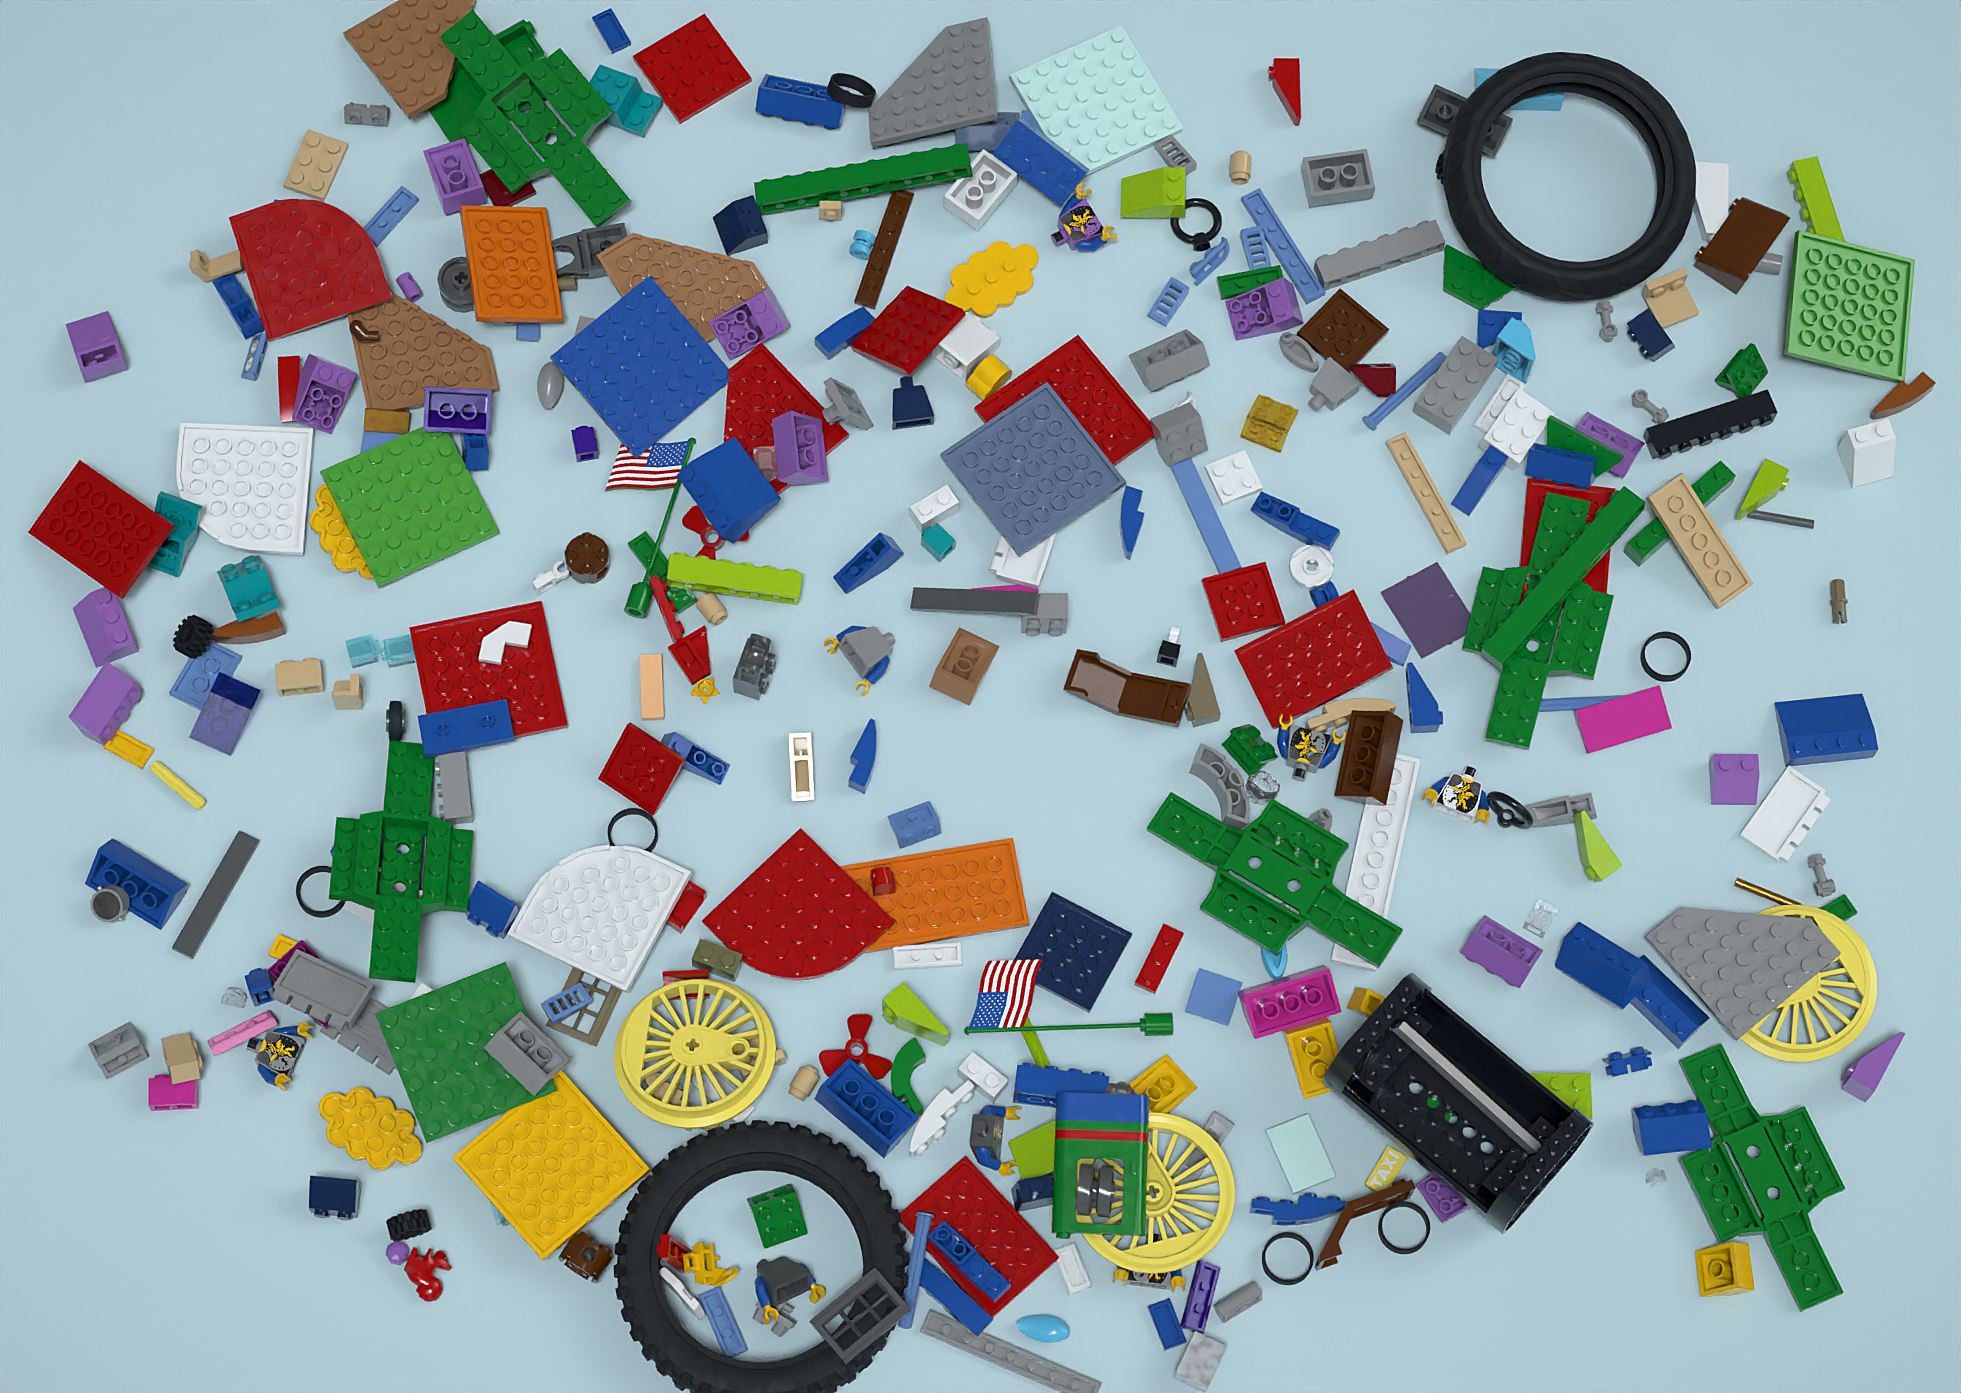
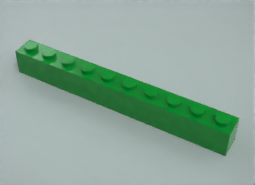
[754,143,973,216]
[1481,486,1645,671]

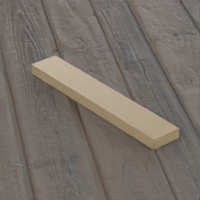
[1385,432,1467,555]

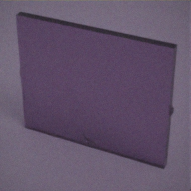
[1380,562,1471,659]

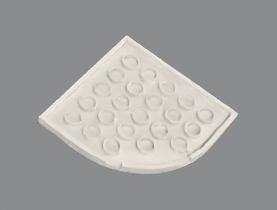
[176,423,314,555]
[507,845,692,993]

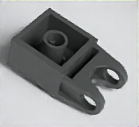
[551,223,627,279]
[733,634,777,701]

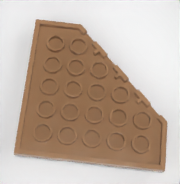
[343,0,475,120]
[595,233,776,343]
[347,290,499,411]

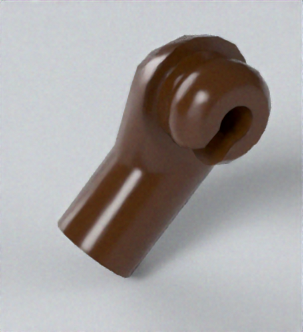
[349,320,379,342]

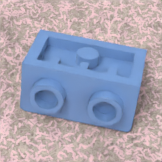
[887,801,942,849]

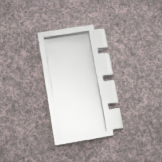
[989,531,1058,590]
[1739,766,1831,863]

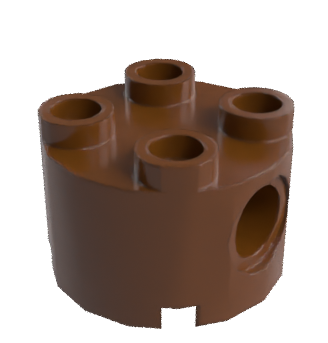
[564,532,610,584]
[558,1231,612,1283]

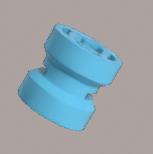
[849,230,876,260]

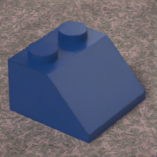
[466,880,518,939]

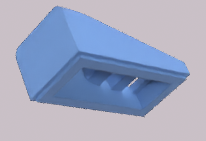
[1240,225,1272,270]
[1147,277,1189,327]
[541,983,593,1026]

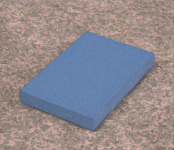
[169,640,242,715]

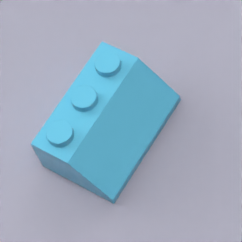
[1492,317,1536,384]

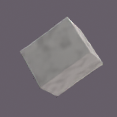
[1174,1331,1227,1393]

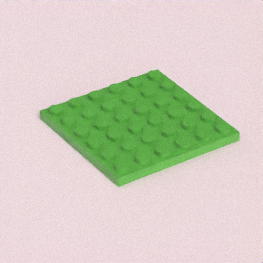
[1784,230,1915,383]
[320,427,499,588]

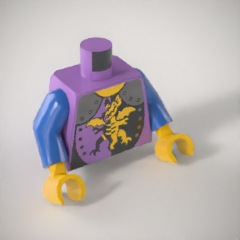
[1051,183,1117,252]

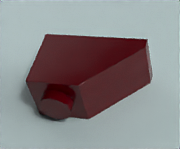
[1349,363,1396,397]

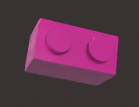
[148,1074,198,1111]

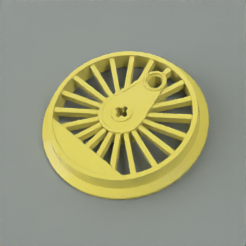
[1740,904,1877,1063]
[613,979,776,1129]
[1075,1112,1235,1274]

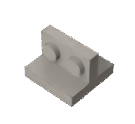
[88,1022,148,1079]

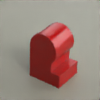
[870,867,896,896]

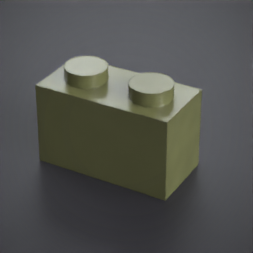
[692,939,743,982]

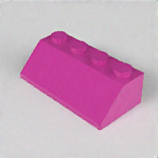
[1237,965,1341,1039]

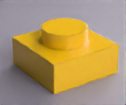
[268,934,298,960]

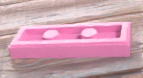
[207,1010,277,1056]

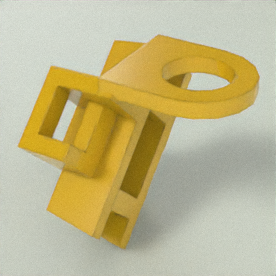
[683,1242,739,1287]

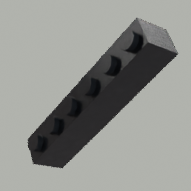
[1643,389,1778,459]

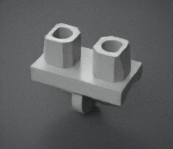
[753,1300,798,1337]

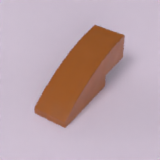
[1870,372,1936,420]
[212,612,286,644]

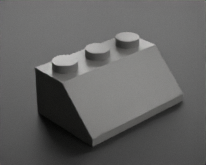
[1129,329,1210,391]
[484,1011,571,1096]

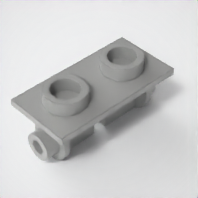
[344,102,389,127]

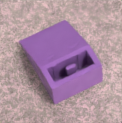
[1225,277,1304,341]
[708,287,790,360]
[66,311,127,383]
[292,353,357,434]
[1416,1175,1471,1224]

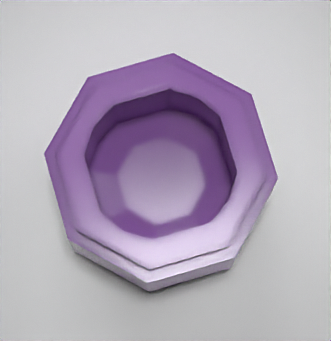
[386,1241,409,1265]

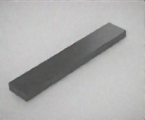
[910,587,1040,615]
[172,830,260,959]

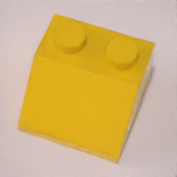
[1695,1242,1755,1297]

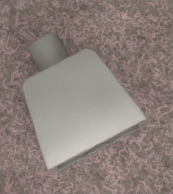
[1308,357,1361,411]

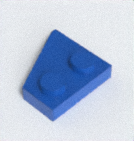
[1477,309,1522,349]

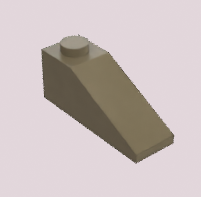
[1185,653,1221,728]

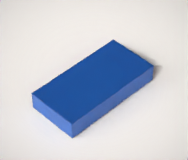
[592,8,631,54]
[1148,1298,1187,1351]

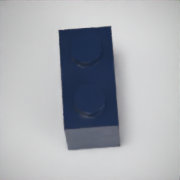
[1627,308,1675,362]

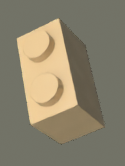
[275,658,324,697]
[161,1032,203,1084]

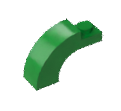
[891,1037,926,1117]

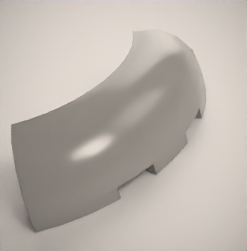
[1189,743,1250,829]

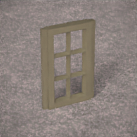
[546,967,622,1047]

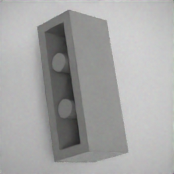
[435,751,473,825]

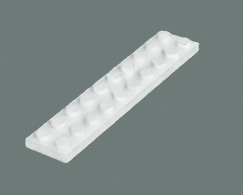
[1331,754,1421,972]

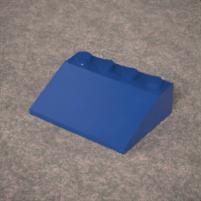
[676,437,781,544]
[1774,693,1878,767]

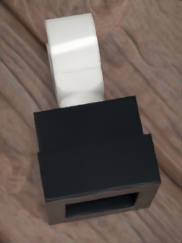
[1157,626,1181,667]

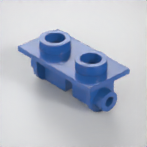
[1602,1047,1652,1077]

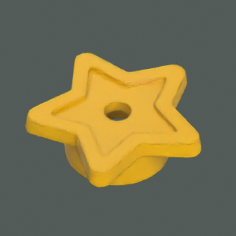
[690,677,719,704]

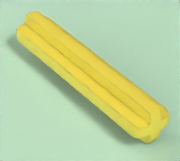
[150,761,206,810]

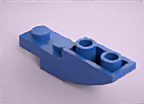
[1251,491,1340,551]
[1250,1193,1345,1226]
[927,1221,1011,1303]

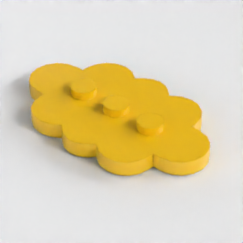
[945,241,1038,318]
[309,484,374,580]
[318,1087,422,1171]

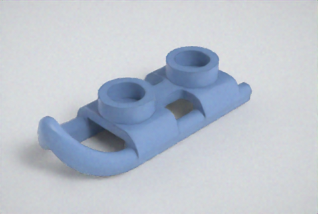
[1189,237,1230,286]

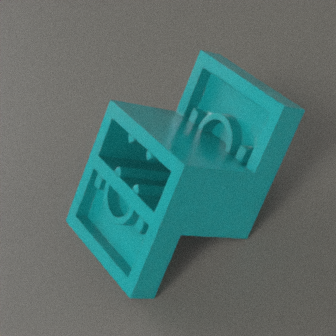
[589,65,663,137]
[147,491,202,577]
[217,555,280,623]

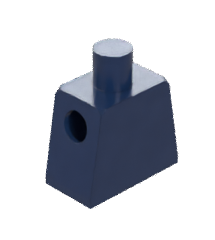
[892,376,934,430]
[1011,1175,1053,1212]

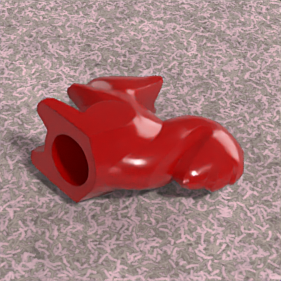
[404,1247,452,1302]

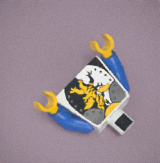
[1422,766,1490,825]

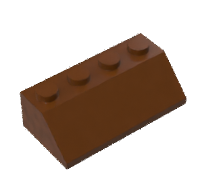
[1334,710,1403,805]

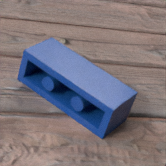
[1525,443,1598,489]

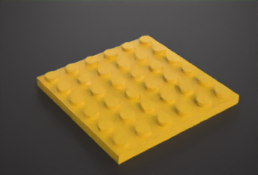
[452,1070,650,1261]

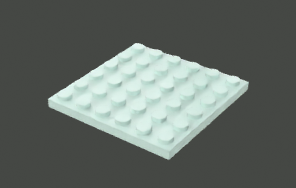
[1009,25,1184,176]

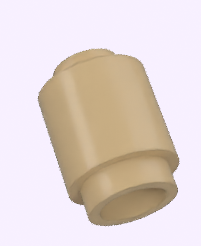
[1229,150,1252,184]
[696,592,728,626]
[788,1065,820,1101]

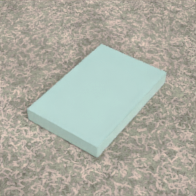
[1265,1114,1336,1195]

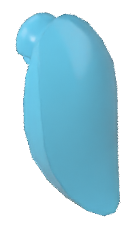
[1261,944,1288,980]
[1016,1315,1070,1343]

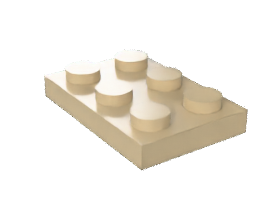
[283,129,349,202]

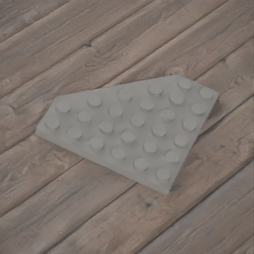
[868,17,997,148]
[1646,908,1841,1041]

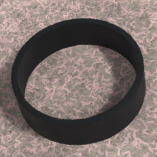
[827,73,876,108]
[1640,631,1691,682]
[608,808,658,853]
[296,866,345,918]
[1378,1201,1430,1254]
[1262,1232,1314,1285]

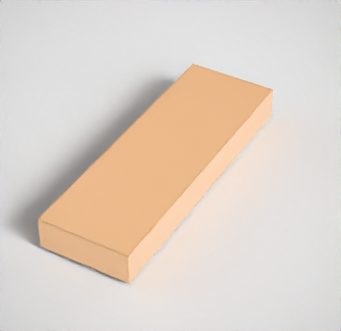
[639,654,664,721]

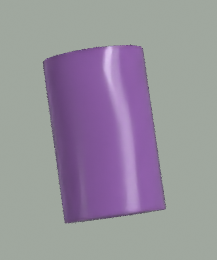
[396,272,423,303]

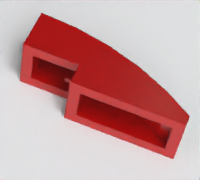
[278,355,301,423]

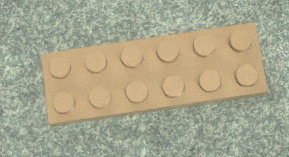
[1646,473,1753,609]

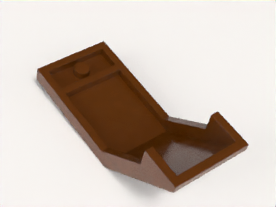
[1063,649,1192,727]
[1315,1179,1415,1271]

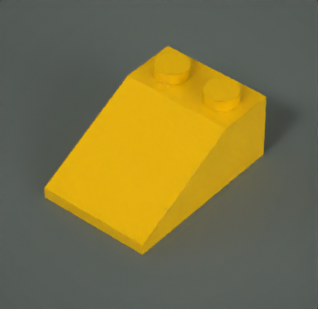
[1282,1017,1339,1099]
[1120,1054,1198,1114]

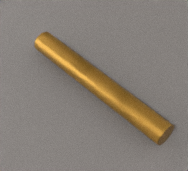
[1734,878,1801,905]

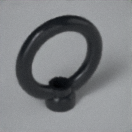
[1170,198,1222,252]
[1486,791,1533,829]

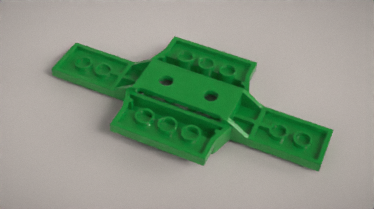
[439,10,631,227]
[1462,492,1614,750]
[329,741,473,983]
[1147,792,1403,969]
[1679,1043,1845,1312]

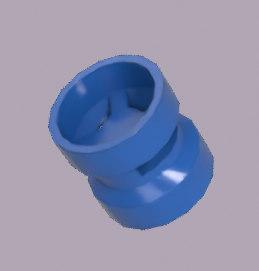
[1309,581,1339,608]

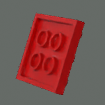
[1201,562,1285,642]
[598,722,686,815]

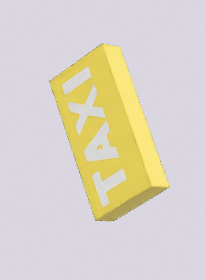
[1364,1146,1408,1192]

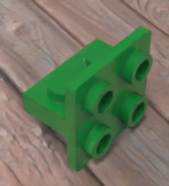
[1715,343,1768,399]
[1222,724,1278,778]

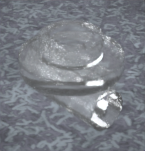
[221,987,248,1008]

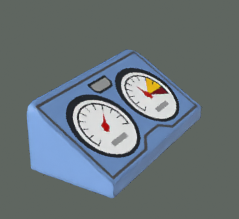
[241,333,268,381]

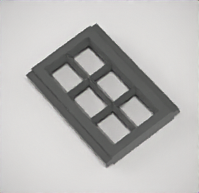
[809,1267,911,1365]

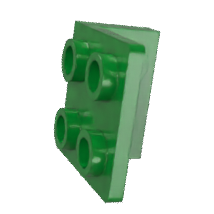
[747,1184,808,1249]

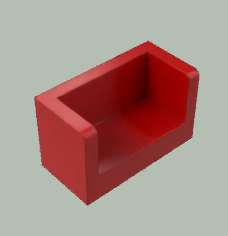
[665,881,707,934]

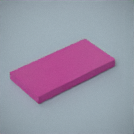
[1574,685,1672,753]

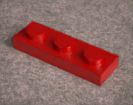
[648,575,685,643]
[1134,923,1184,994]
[657,1234,692,1273]

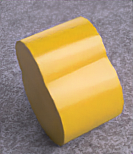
[965,354,1012,401]

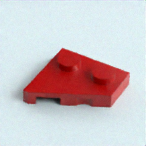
[668,625,711,685]

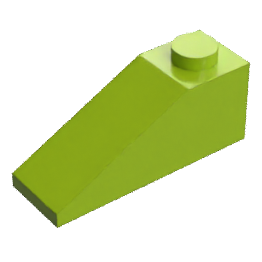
[1735,458,1789,520]
[1574,810,1623,882]

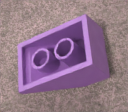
[423,138,486,215]
[1841,1031,1905,1103]

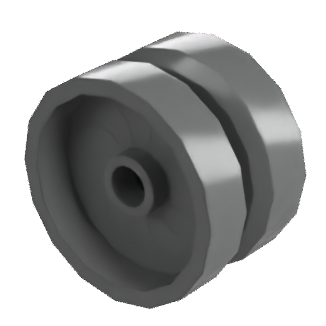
[437,256,474,313]
[1077,1163,1115,1218]

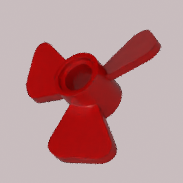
[682,505,750,560]
[819,1014,892,1080]

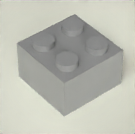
[1150,402,1208,466]
[1021,593,1068,636]

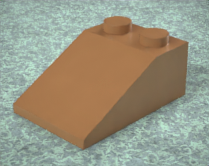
[929,627,999,706]

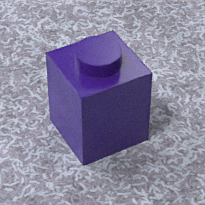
[571,426,599,462]

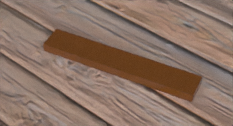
[854,190,914,310]

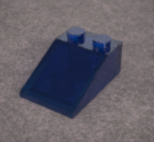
[189,672,261,756]

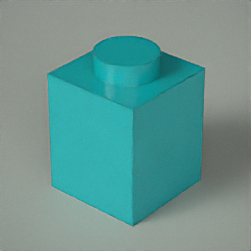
[921,523,956,563]

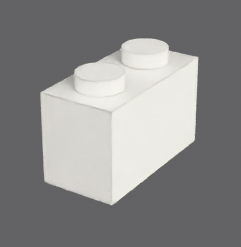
[909,485,959,534]
[957,1052,1008,1104]

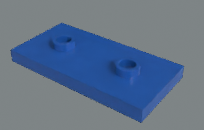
[418,699,515,758]

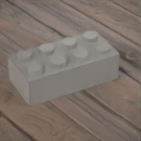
[1413,336,1499,435]

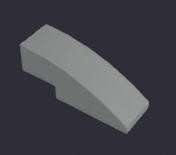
[1524,793,1597,828]
[1177,1112,1235,1182]

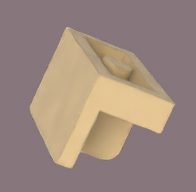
[331,674,363,710]

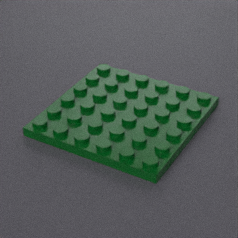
[375,962,557,1143]

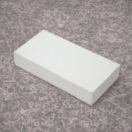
[1054,1243,1092,1295]

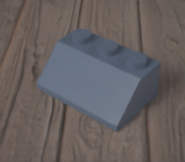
[955,112,1020,153]

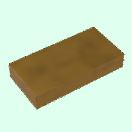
[363,408,410,434]

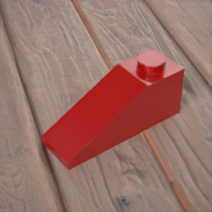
[1268,58,1301,126]

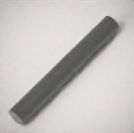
[1747,510,1814,529]

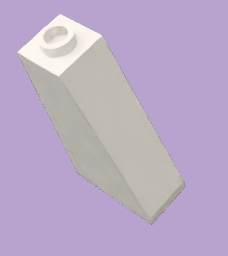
[1693,161,1729,243]

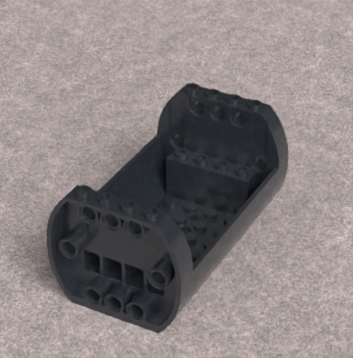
[1322,973,1594,1234]

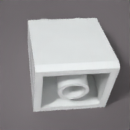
[932,312,1000,383]
[1837,419,1896,489]

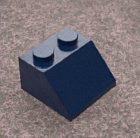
[713,195,768,256]
[309,1175,361,1220]

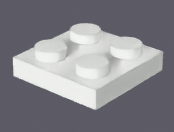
[1204,450,1263,507]

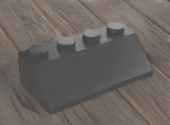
[1417,84,1513,157]

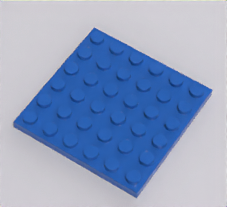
[550,275,734,459]

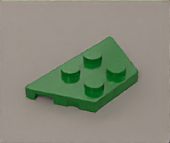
[1443,244,1517,310]
[1547,415,1625,478]

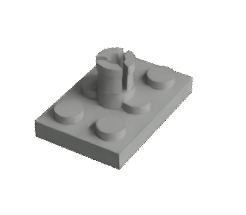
[822,377,874,430]

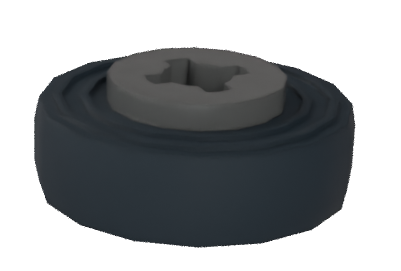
[386,701,405,741]

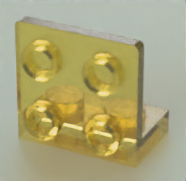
[1240,395,1299,453]

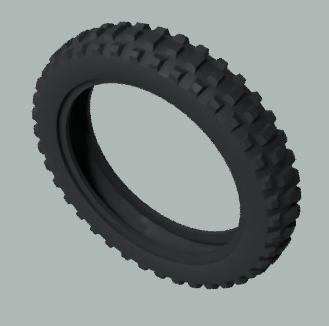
[614,1120,909,1393]

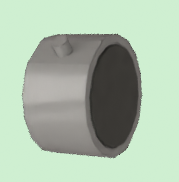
[90,885,130,922]

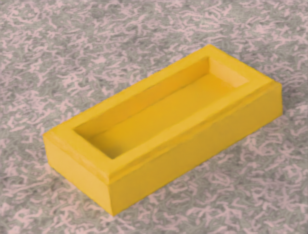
[103,729,155,770]

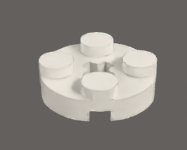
[1289,545,1334,590]

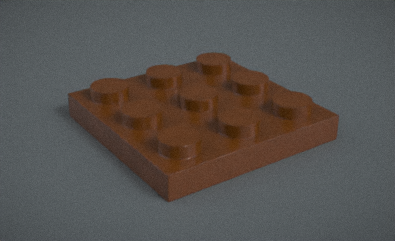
[1297,288,1389,373]

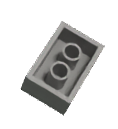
[1301,149,1375,207]

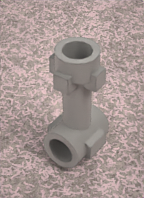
[1596,300,1618,342]
[1632,389,1669,424]
[1808,854,1836,897]

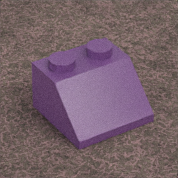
[1709,754,1760,805]

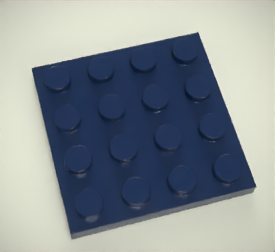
[1014,892,1133,1013]

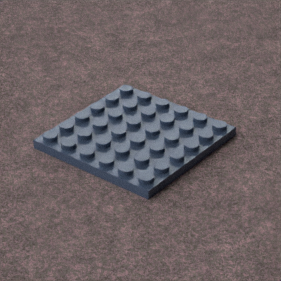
[940,382,1126,557]

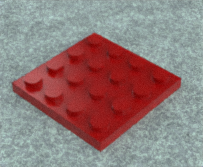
[633,13,752,124]
[850,286,966,376]

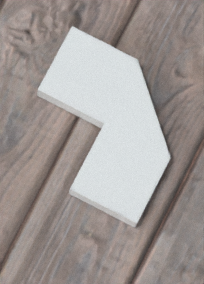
[478,621,532,665]
[659,1267,706,1321]

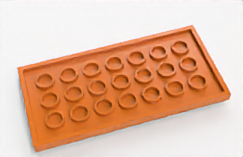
[840,838,1029,954]

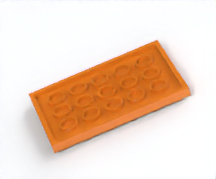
[459,205,563,323]

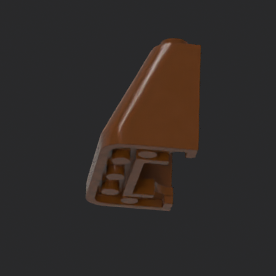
[1693,197,1790,295]

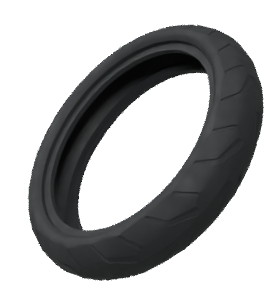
[1443,52,1696,301]

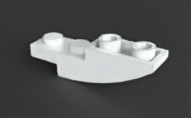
[909,1080,975,1158]

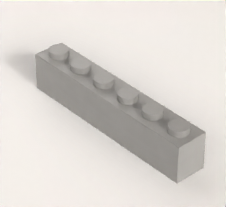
[1313,220,1445,291]

